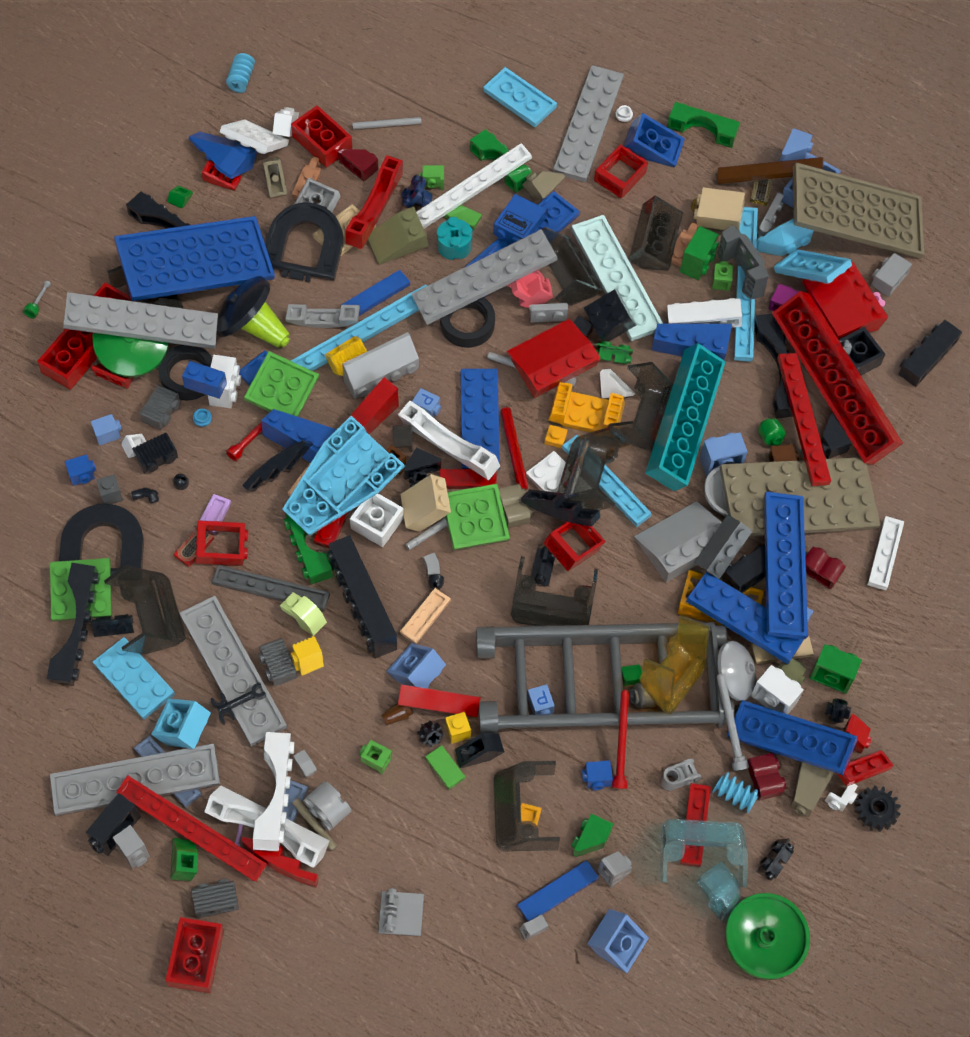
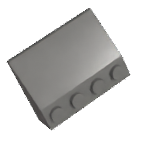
[634,501,722,583]

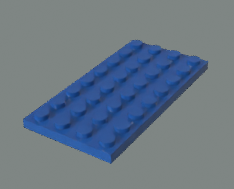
[114,216,275,301]

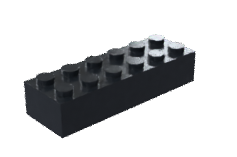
[327,535,397,659]

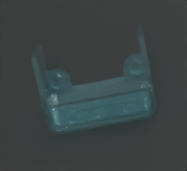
[659,819,748,887]

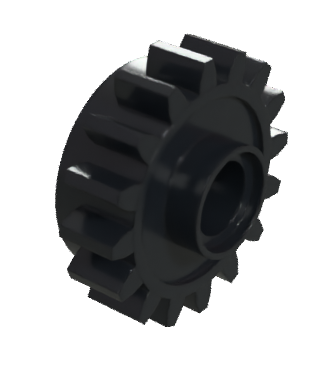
[854,786,901,832]

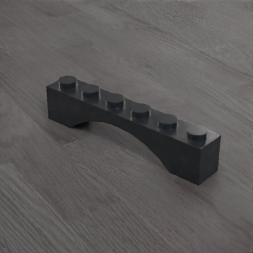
[126,191,190,229]
[754,314,793,419]
[46,563,100,686]

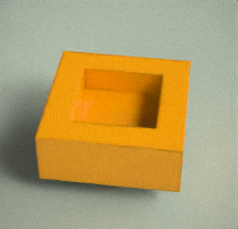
[544,425,568,449]
[516,803,542,829]

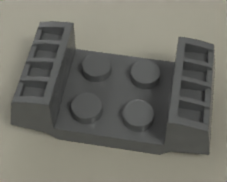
[717,225,769,300]

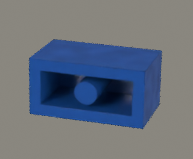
[182,361,227,399]

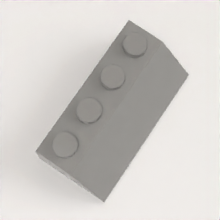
[343,332,419,399]

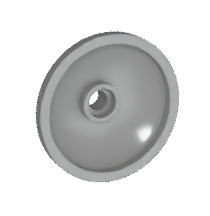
[704,466,728,516]
[718,641,756,701]

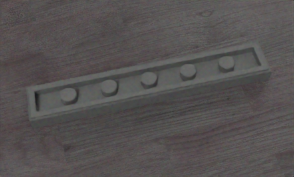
[211,564,330,612]

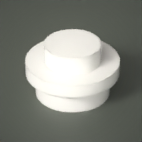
[616,105,633,122]

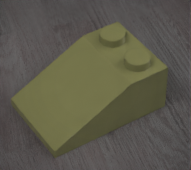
[368,207,429,265]

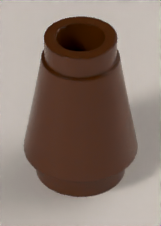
[382,703,413,725]

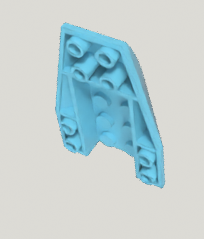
[283,416,405,535]

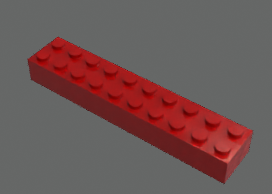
[772,291,903,465]

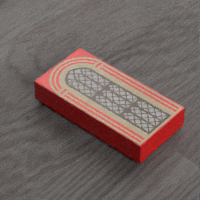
[174,528,214,567]

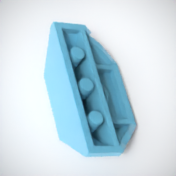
[756,218,814,256]

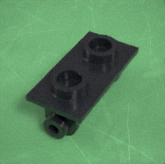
[530,545,555,587]
[91,614,134,637]
[756,838,794,881]

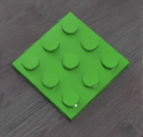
[244,351,319,417]
[445,484,510,551]
[50,558,112,621]

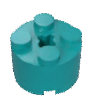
[437,217,473,260]

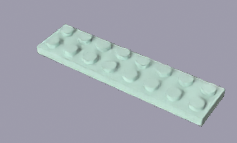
[571,215,663,341]

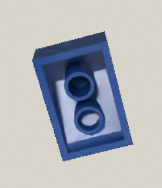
[624,113,685,167]

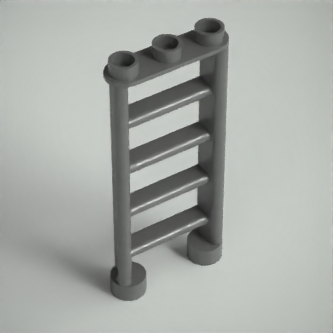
[476,622,734,734]

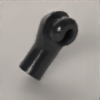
[131,487,159,503]

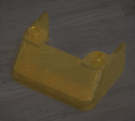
[640,616,710,714]

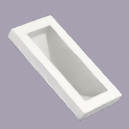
[600,369,635,398]

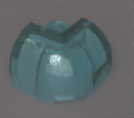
[697,862,741,921]

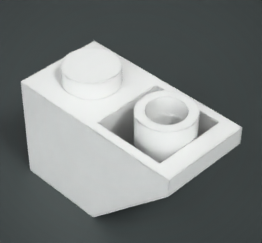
[273,107,299,137]

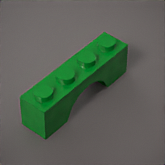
[667,102,740,148]
[470,129,532,193]
[283,513,333,585]

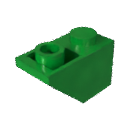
[571,813,614,857]
[170,838,198,881]

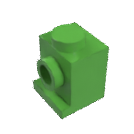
[419,165,444,190]
[712,261,733,291]
[359,740,392,775]

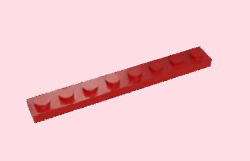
[777,353,831,486]
[116,775,268,882]

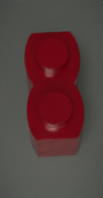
[805,546,846,590]
[748,753,786,801]

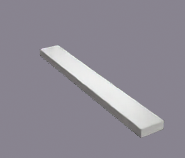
[416,143,532,229]

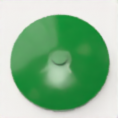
[93,332,169,377]
[725,893,810,980]

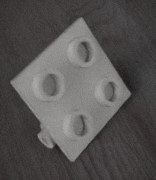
[379,888,424,936]

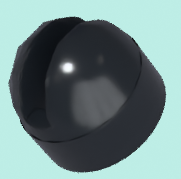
[173,473,189,490]
[428,575,444,590]

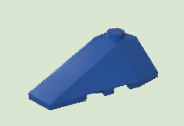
[189,132,257,179]

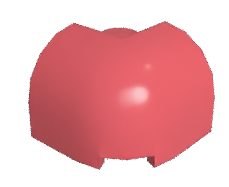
[507,269,553,308]

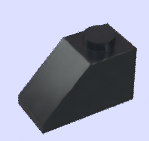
[821,413,851,459]
[455,732,505,768]

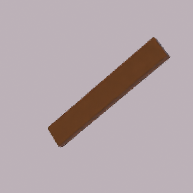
[717,157,824,184]

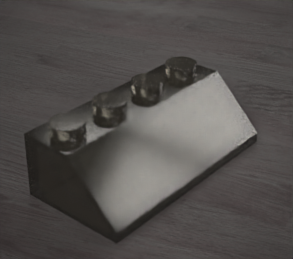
[629,195,683,271]

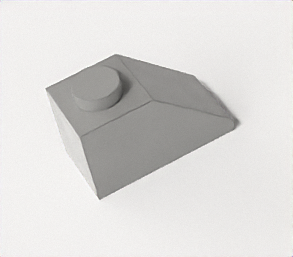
[598,851,632,888]

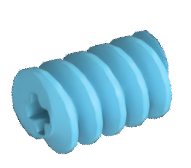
[226,53,255,93]
[712,772,758,814]

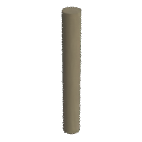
[292,798,338,851]

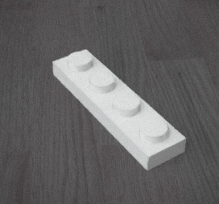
[867,516,904,590]

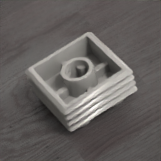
[295,178,340,212]

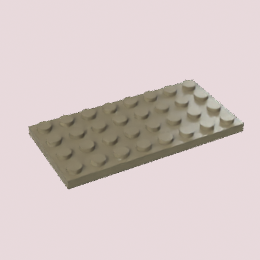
[793,163,924,258]
[720,457,880,536]

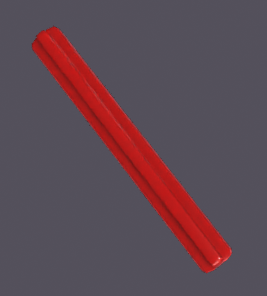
[501,407,528,491]

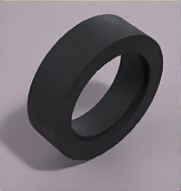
[440,297,495,348]
[158,345,213,401]

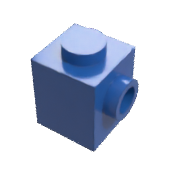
[65,454,96,486]
[581,760,613,790]

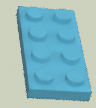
[483,67,557,127]
[774,249,852,283]
[93,637,175,720]

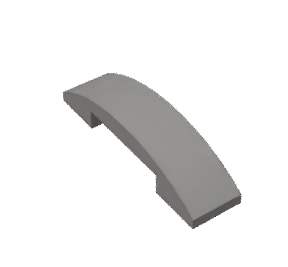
[286,304,360,328]

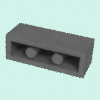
[695,515,752,579]

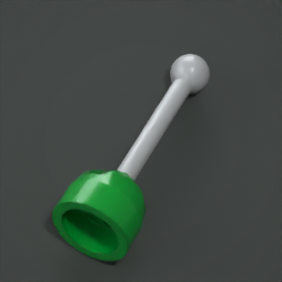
[23,281,51,319]

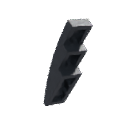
[242,440,313,491]
[521,489,600,527]

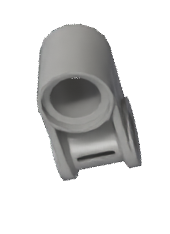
[660,759,702,791]

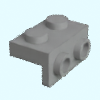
[529,303,568,323]

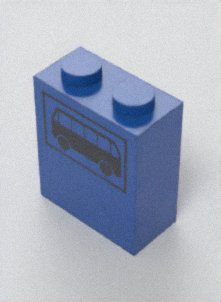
[493,194,546,244]

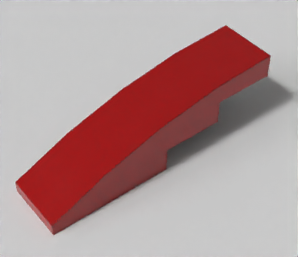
[398,684,481,717]
[241,837,319,888]

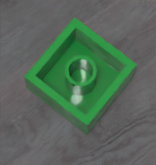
[680,226,719,281]
[809,644,862,694]

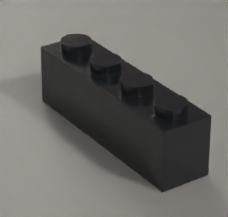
[898,320,962,387]
[722,545,766,593]

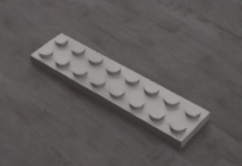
[553,65,624,182]
[412,229,558,325]
[63,292,218,349]
[179,596,287,747]
[50,744,221,816]

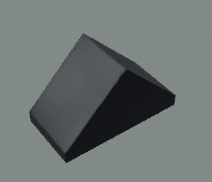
[404,447,441,480]

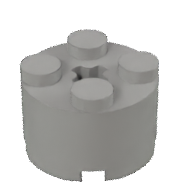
[303,781,352,831]

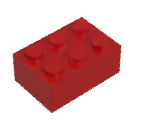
[291,105,352,168]
[165,917,224,994]

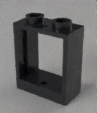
[86,793,141,856]

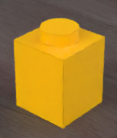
[445,712,471,744]

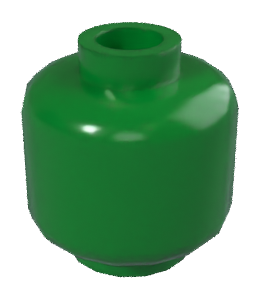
[758,418,786,446]

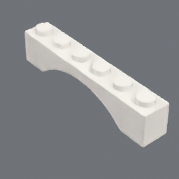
[398,401,500,480]
[253,732,294,851]
[205,786,330,868]

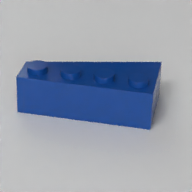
[652,324,732,360]
[261,409,337,463]

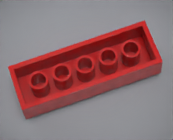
[37,282,135,390]

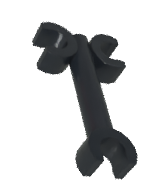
[211,683,266,725]

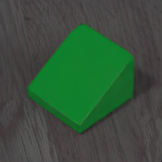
[168,185,193,208]
[621,664,644,686]

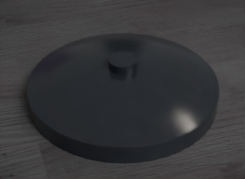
[216,276,270,337]

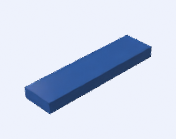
[341,270,410,316]
[517,860,599,922]

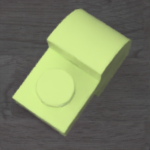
[280,592,327,636]

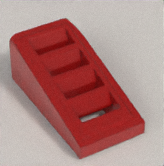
[202,161,242,191]

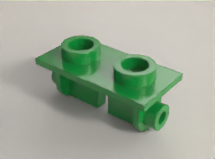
[596,341,633,365]

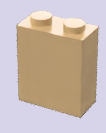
[694,187,745,231]
[400,474,451,532]

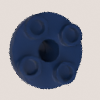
[401,174,433,208]

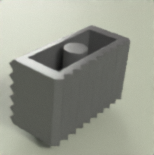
[140,385,181,430]
[258,638,297,686]
[192,879,239,918]

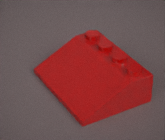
[802,262,888,338]
[506,319,600,398]

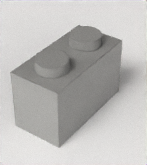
[871,253,912,297]
[113,825,150,869]

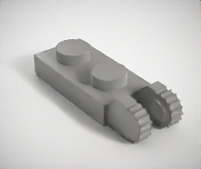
[757,193,784,238]

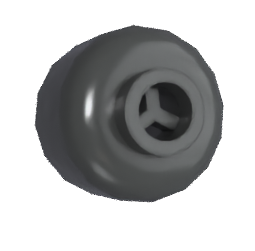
[629,682,661,709]

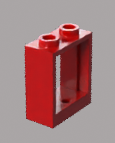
[594,144,648,199]
[195,520,248,566]
[543,522,606,572]

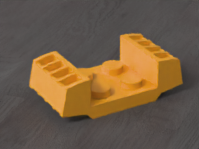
[548,382,625,436]

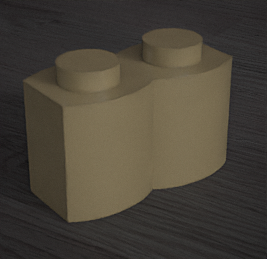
[499,484,533,528]

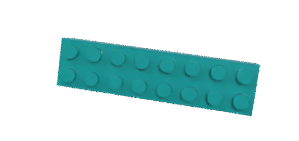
[645,343,726,491]

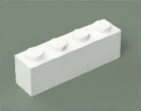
[667,298,742,328]

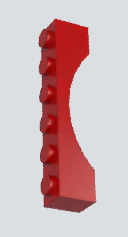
[345,155,403,249]

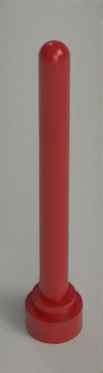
[226,422,262,462]
[611,690,629,789]

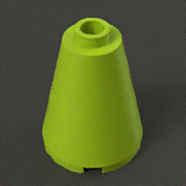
[241,302,290,348]

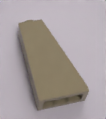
[791,761,834,817]

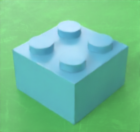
[151,698,211,749]

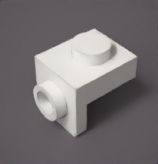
[825,784,858,812]

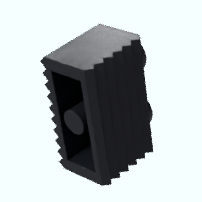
[132,432,178,473]

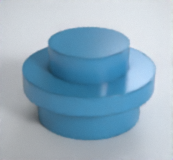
[193,408,212,427]

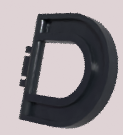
[265,202,344,282]
[59,504,144,584]

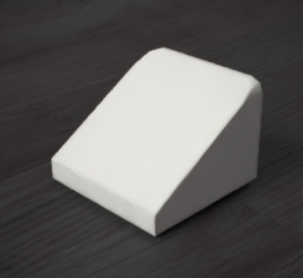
[121,434,146,458]

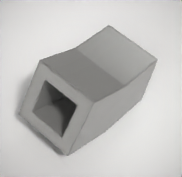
[423,553,440,579]
[293,750,317,778]
[519,914,548,940]

